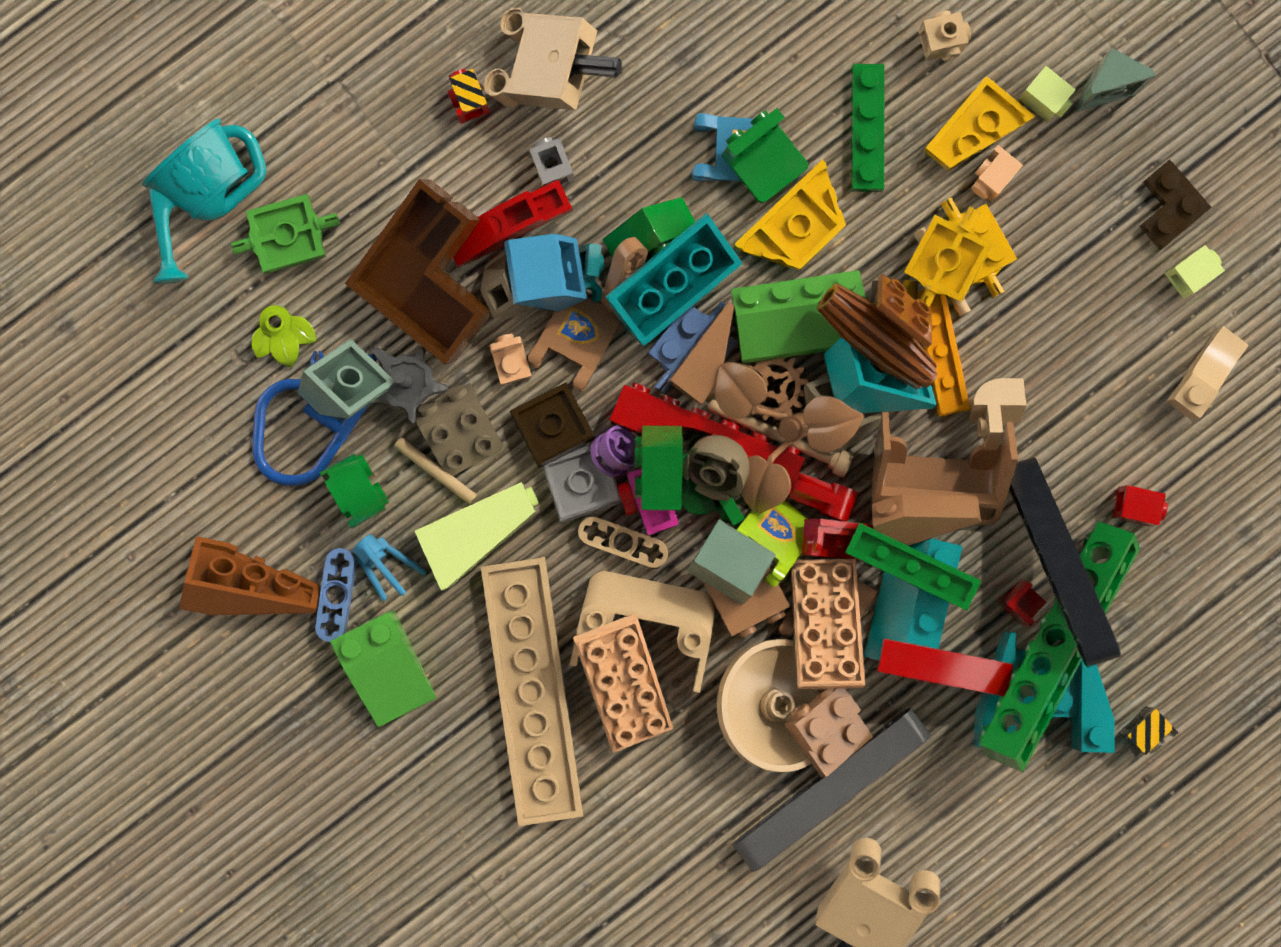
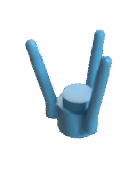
[352,534,427,601]

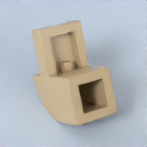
[968,378,1026,450]

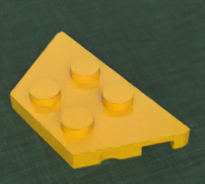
[734,159,846,271]

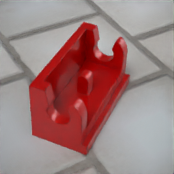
[801,519,875,561]

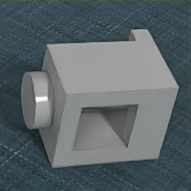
[529,137,575,187]

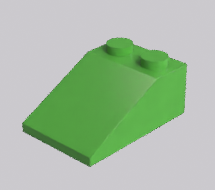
[330,611,437,727]

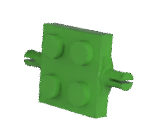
[231,194,340,274]

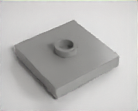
[543,445,622,523]

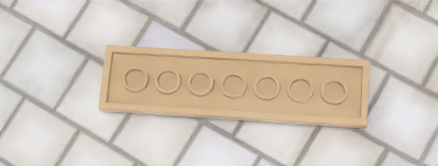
[481,557,584,826]

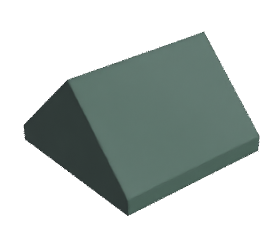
[1074,48,1155,112]
[687,520,776,605]

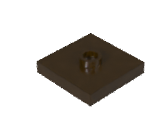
[509,382,596,468]

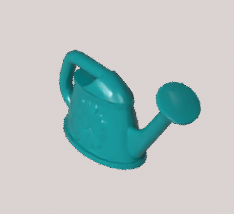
[142,118,267,284]

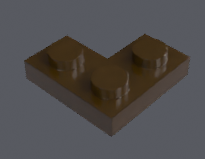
[1139,160,1212,250]

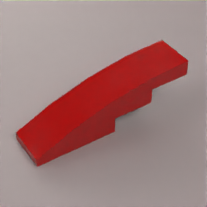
[877,638,1013,696]

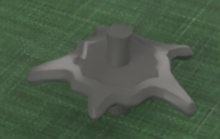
[371,347,448,424]

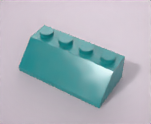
[605,213,743,346]
[863,538,963,660]

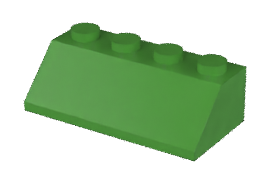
[731,270,866,364]

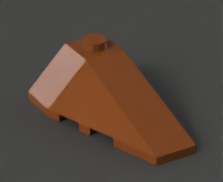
[179,536,320,615]

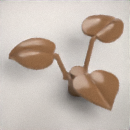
[715,362,864,514]

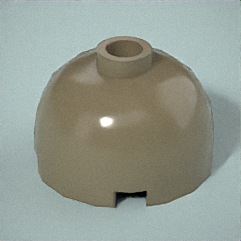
[682,435,750,501]

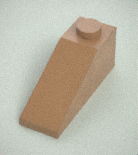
[668,302,734,405]
[872,494,981,546]

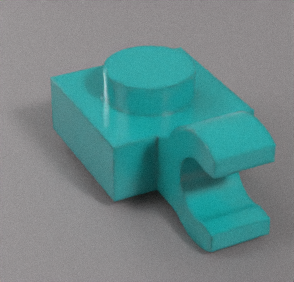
[579,243,604,303]

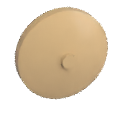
[717,639,818,772]

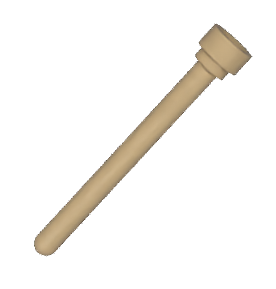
[707,400,854,478]

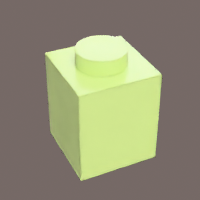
[1019,66,1076,122]
[1165,245,1225,299]

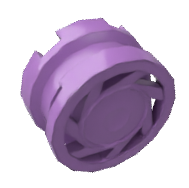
[590,426,636,477]

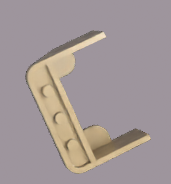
[570,571,715,693]

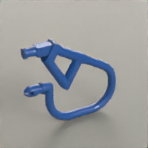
[252,351,377,486]

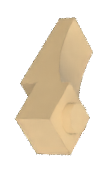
[1166,326,1249,421]

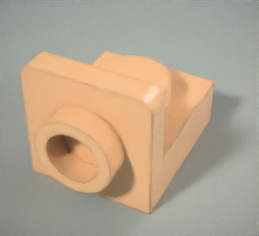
[489,334,532,386]

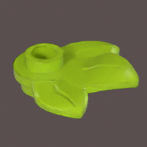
[251,305,317,367]

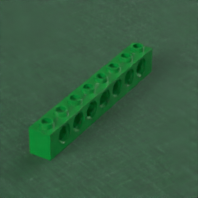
[979,521,1140,773]

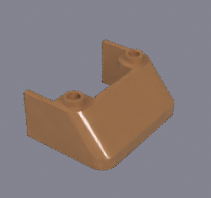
[871,412,1018,526]

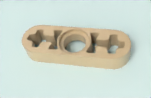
[578,517,668,568]

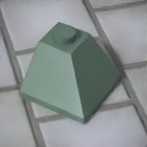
[298,339,396,419]

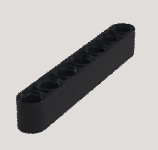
[1009,457,1121,668]

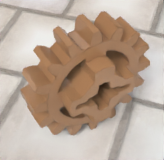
[745,358,808,422]

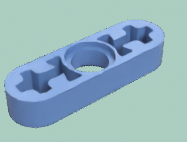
[315,548,357,642]

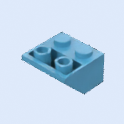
[504,234,587,311]

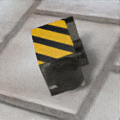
[1118,706,1179,758]

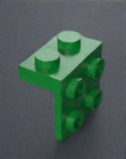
[721,108,809,203]

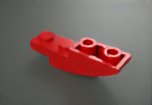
[454,180,573,268]

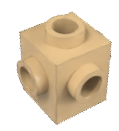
[918,11,971,61]

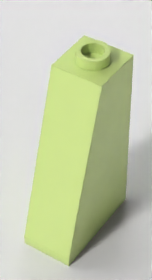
[415,482,539,590]

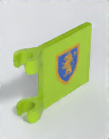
[737,500,808,588]

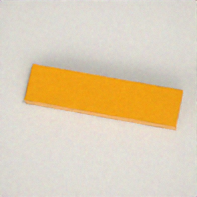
[917,289,971,417]

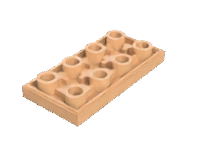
[790,559,865,689]
[573,613,674,753]

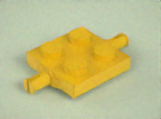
[940,198,1017,298]
[904,206,993,307]

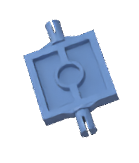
[648,301,738,395]

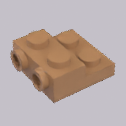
[784,688,873,777]

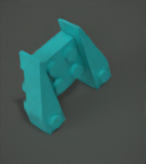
[974,631,1115,753]

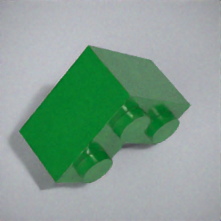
[602,197,696,263]
[635,426,683,510]

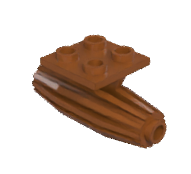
[816,274,938,389]

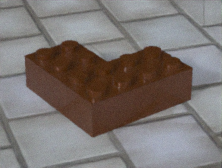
[345,179,491,365]

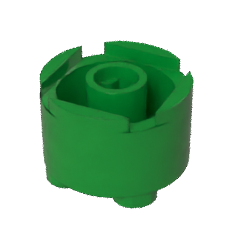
[320,453,389,529]

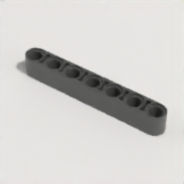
[732,708,931,872]

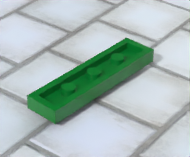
[851,64,885,192]
[845,523,981,611]

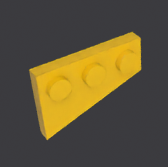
[924,76,1036,171]

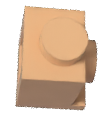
[971,145,1023,202]

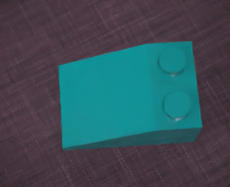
[824,338,936,413]

